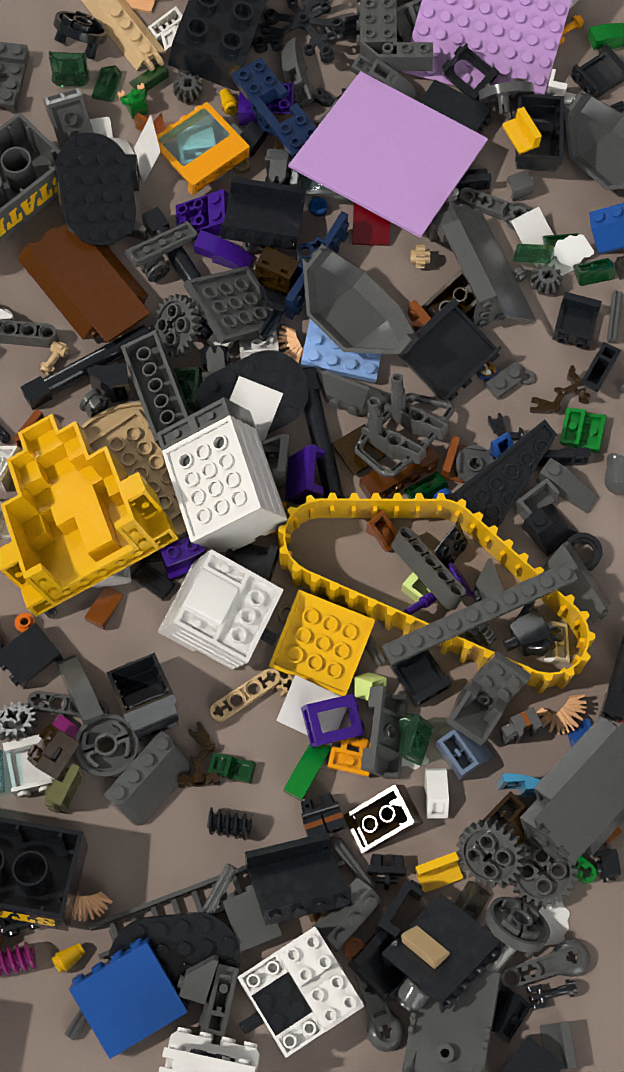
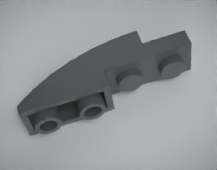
[281,37,315,108]
[350,54,420,101]

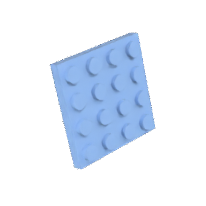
[300,319,381,383]

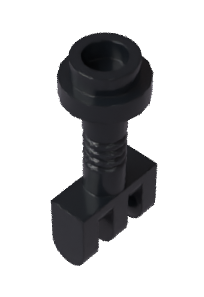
[526,979,578,1010]

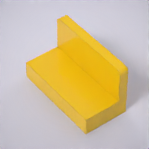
[502,107,542,154]
[414,851,463,893]

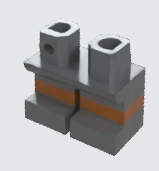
[499,707,543,744]

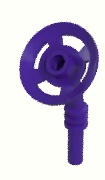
[404,562,473,615]

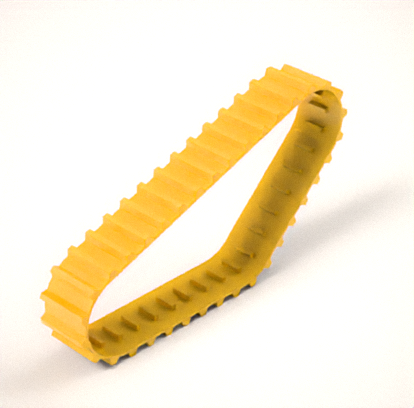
[278,493,595,694]

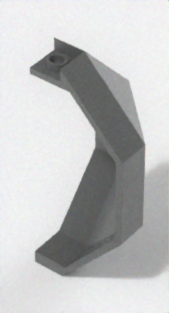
[564,90,624,190]
[302,244,419,354]

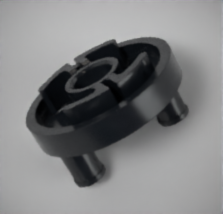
[53,11,108,59]

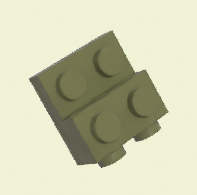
[44,763,85,814]

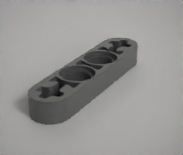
[28,691,109,718]

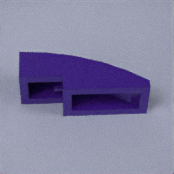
[194,230,254,269]

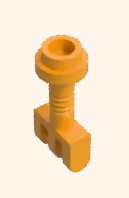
[559,15,584,45]

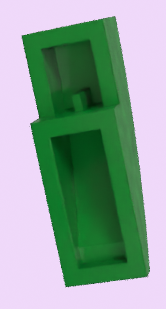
[587,23,624,50]
[283,744,332,802]

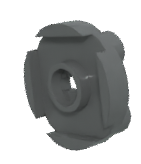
[454,445,494,482]

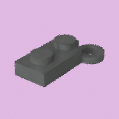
[485,362,535,400]

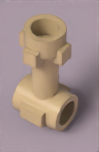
[40,341,69,376]

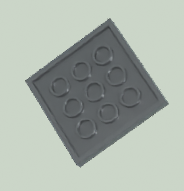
[183,266,286,345]

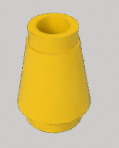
[219,88,239,116]
[51,943,86,973]

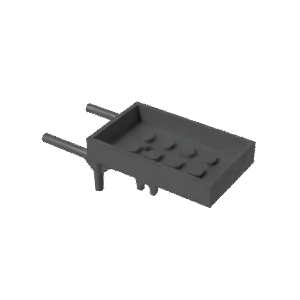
[402,971,501,1072]

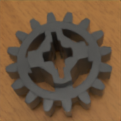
[464,622,497,647]
[0,701,38,742]

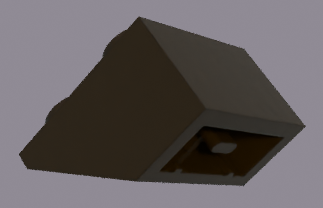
[482,791,528,844]

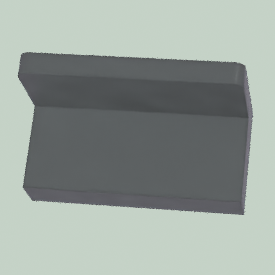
[540,1021,577,1070]

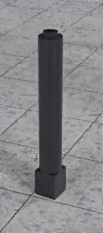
[142,207,203,283]
[20,324,152,410]
[303,367,345,499]
[599,633,624,723]

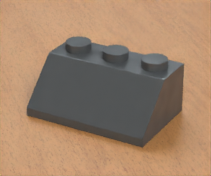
[312,878,382,953]

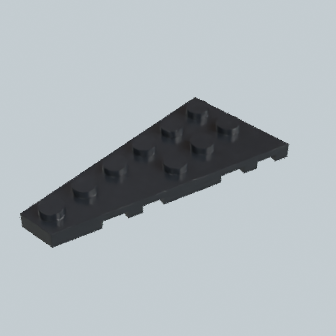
[452,419,557,528]

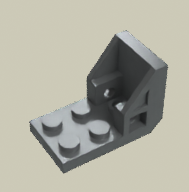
[43,88,94,149]
[262,434,289,489]
[446,651,531,746]

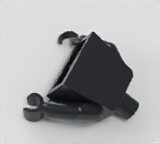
[503,601,564,657]

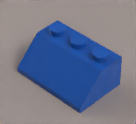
[589,203,624,255]

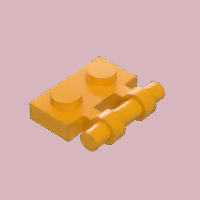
[327,738,370,777]

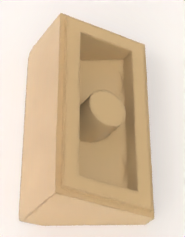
[401,926,450,969]

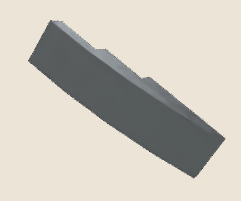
[56,655,104,725]

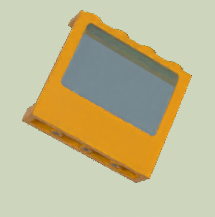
[156,102,250,196]

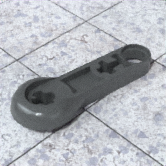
[458,187,532,230]
[501,939,590,989]
[354,972,405,1052]

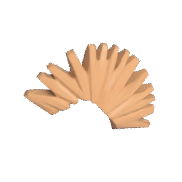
[278,325,303,363]
[536,694,587,735]
[72,891,113,922]

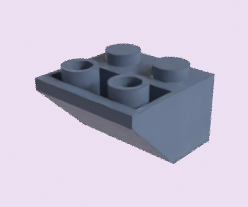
[435,729,494,780]

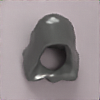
[605,453,624,495]

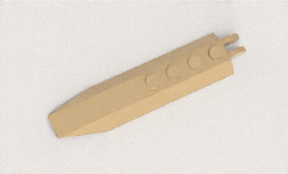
[81,0,166,72]

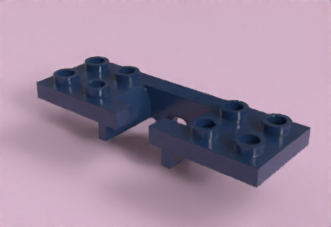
[231,58,316,159]
[285,211,350,320]

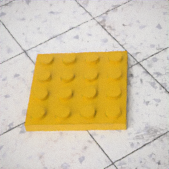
[269,589,376,696]

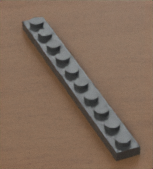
[382,561,578,666]

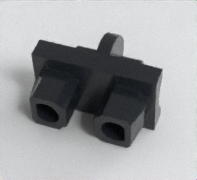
[367,854,407,890]

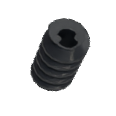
[207,807,253,841]

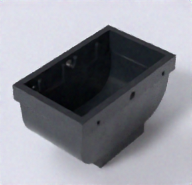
[515,93,564,172]
[106,652,179,741]

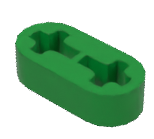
[573,856,597,884]

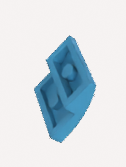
[498,773,541,797]

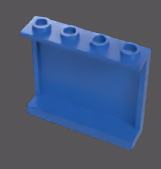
[69,938,188,1059]

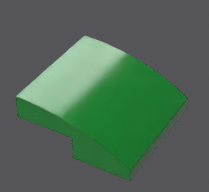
[560,408,607,453]

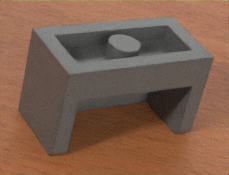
[514,478,560,520]

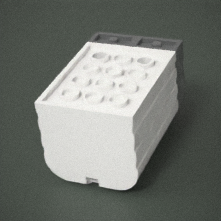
[156,397,287,552]

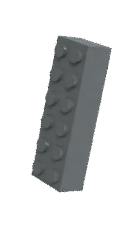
[120,330,191,448]

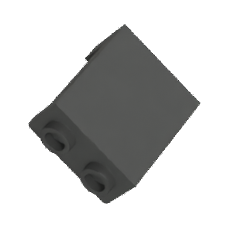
[222,885,282,952]

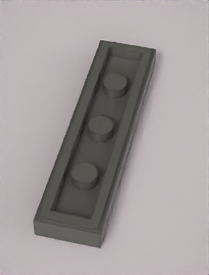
[125,221,198,268]

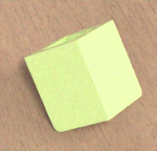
[401,572,431,602]
[354,672,386,701]

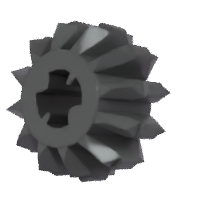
[173,72,203,104]
[530,263,563,296]

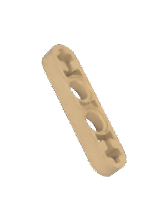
[210,668,280,722]

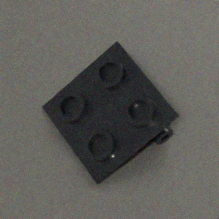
[434,521,468,569]

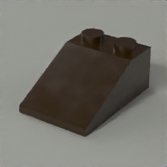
[421,269,477,319]
[343,784,423,853]

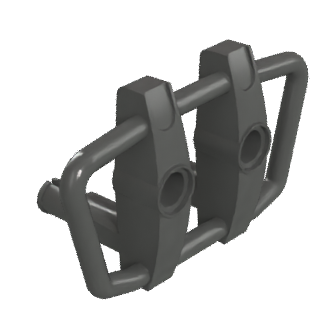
[355,373,455,477]

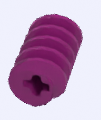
[0,942,37,977]

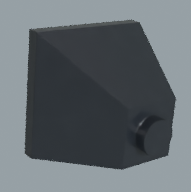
[522,504,578,557]

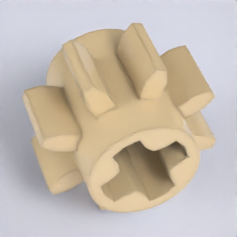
[410,245,430,268]
[277,674,293,698]

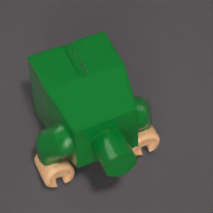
[118,83,149,119]

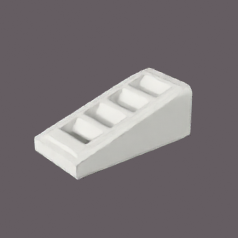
[148,6,183,41]

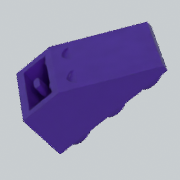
[238,83,294,125]
[176,189,230,237]

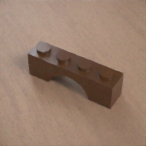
[359,443,439,499]

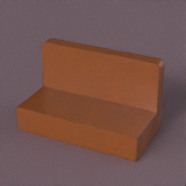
[441,435,467,483]

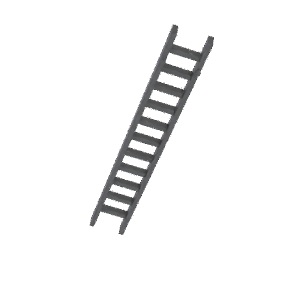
[88,832,345,960]

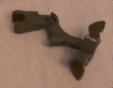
[530,365,591,414]
[177,722,221,789]

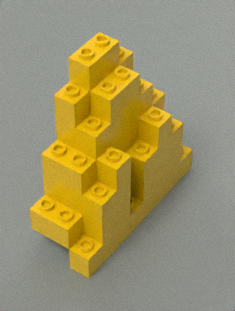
[0,414,179,617]

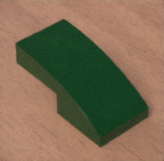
[208,752,257,784]

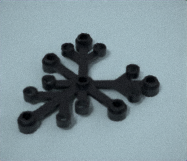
[253,0,345,63]

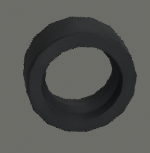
[567,532,602,571]

